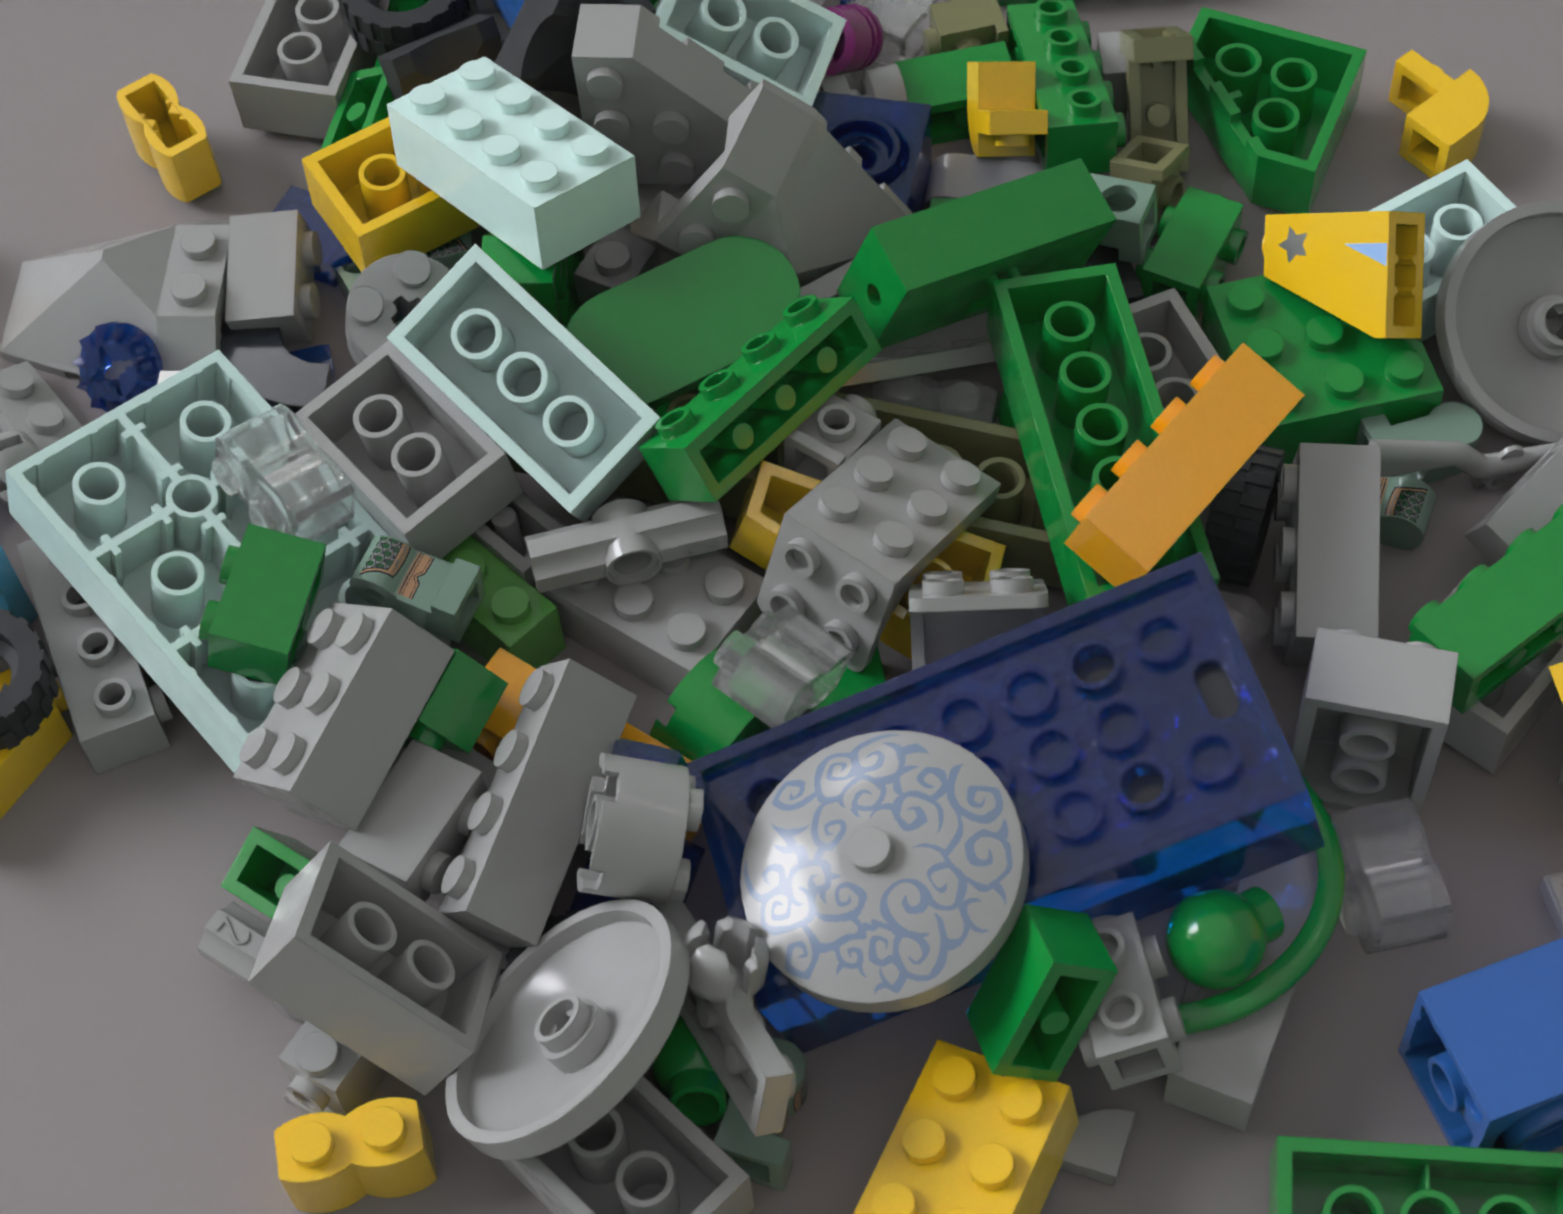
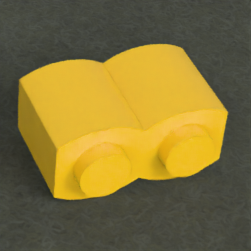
[117,73,222,203]
[274,1097,437,1213]

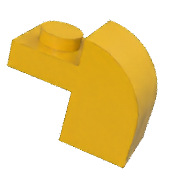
[1388,49,1489,178]
[967,61,1048,157]

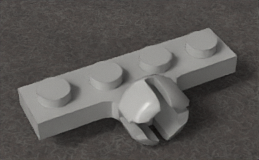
[0,361,83,506]
[652,899,796,1137]

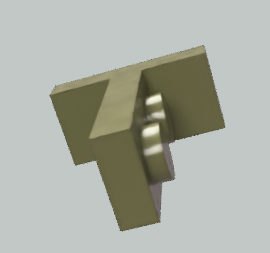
[1119,26,1193,172]

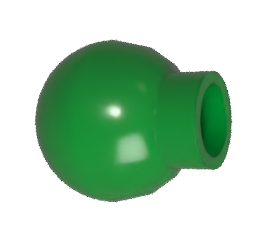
[1165,886,1284,990]
[650,1014,730,1127]

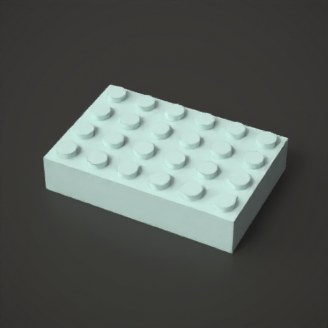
[5,349,451,774]

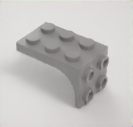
[757,418,1001,672]
[909,568,1050,795]

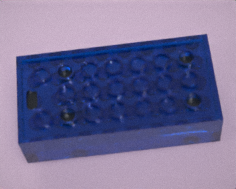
[684,552,1325,1053]

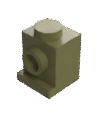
[922,0,1009,56]
[1109,135,1190,234]

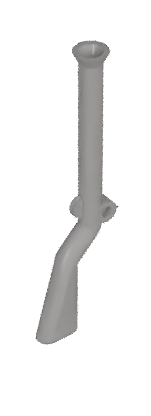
[1368,439,1557,490]

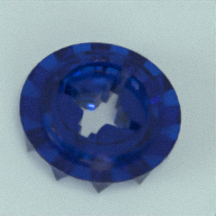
[72,321,163,412]

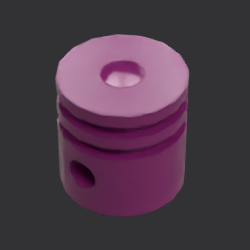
[824,4,884,76]

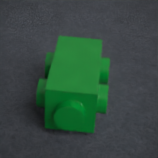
[1135,186,1248,321]

